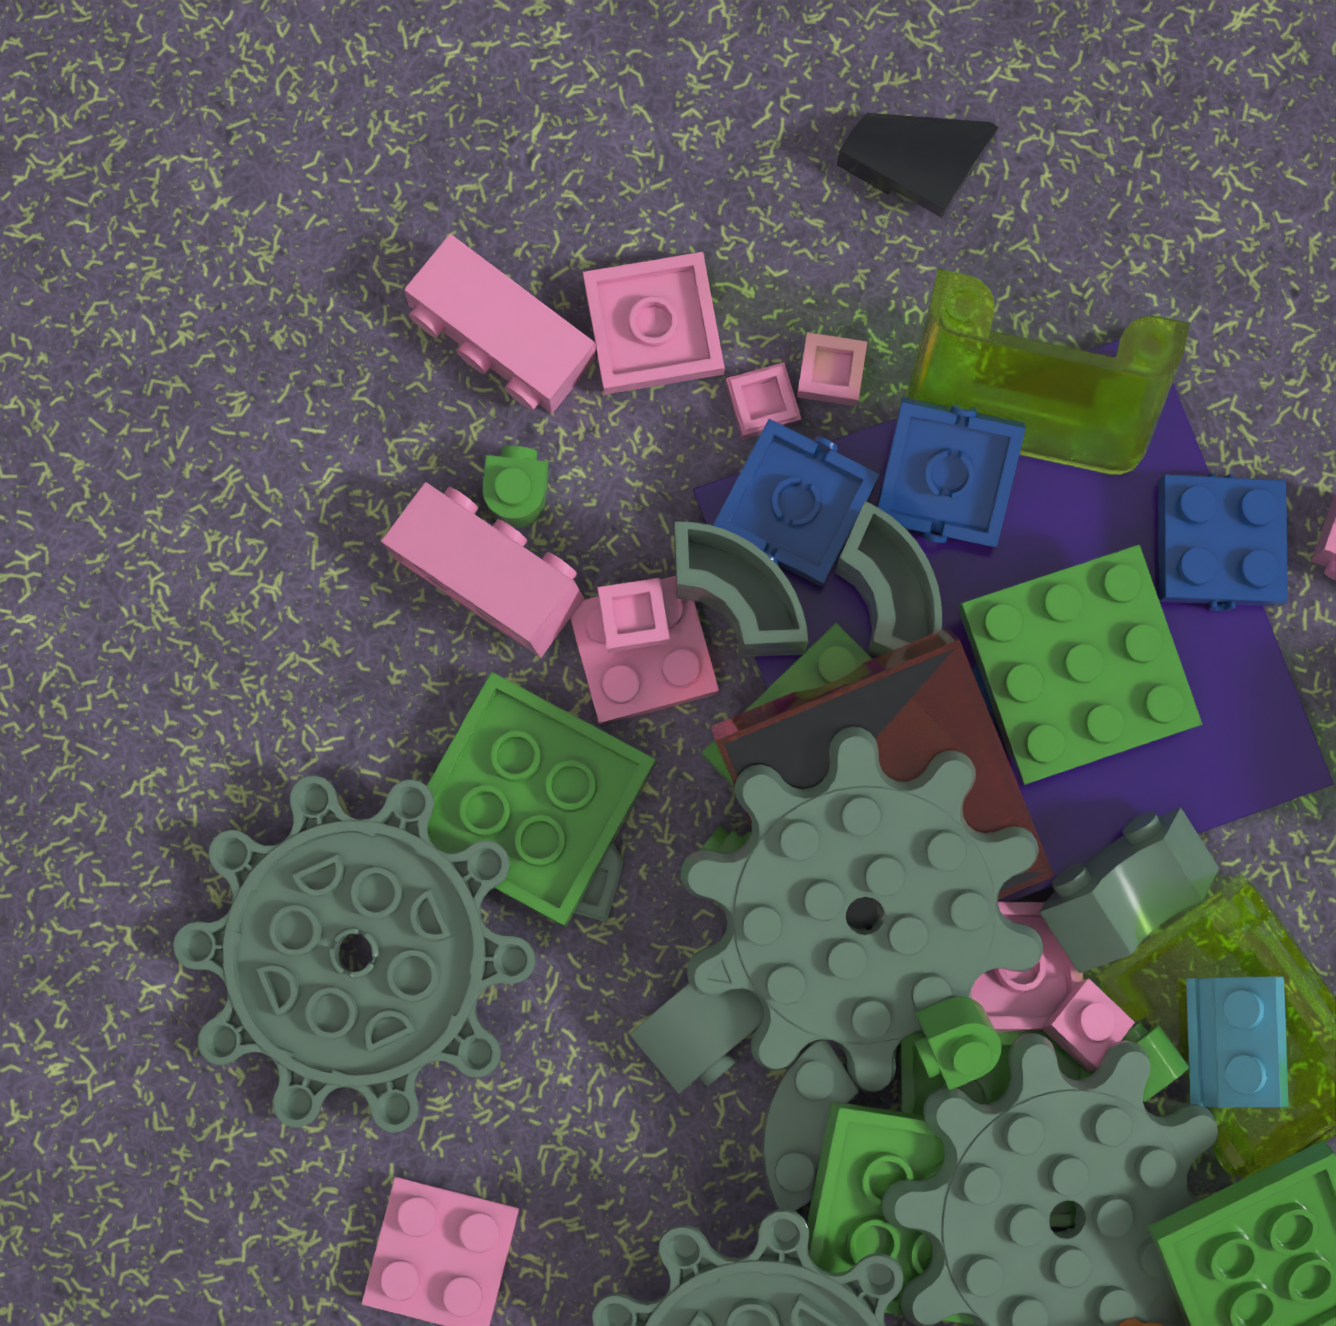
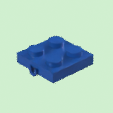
[877,397,1026,547]
[713,419,880,588]
[1158,473,1288,611]

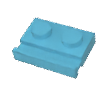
[1186,976,1289,1107]

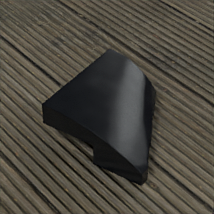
[837,113,999,218]

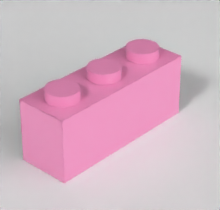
[404,234,597,414]
[381,482,584,658]

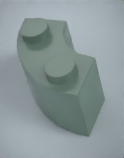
[835,501,942,670]
[674,521,808,657]
[1039,807,1219,973]
[629,983,763,1094]
[761,1040,859,1211]

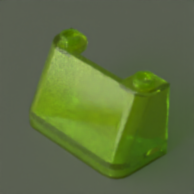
[905,268,1190,475]
[1096,874,1336,1180]

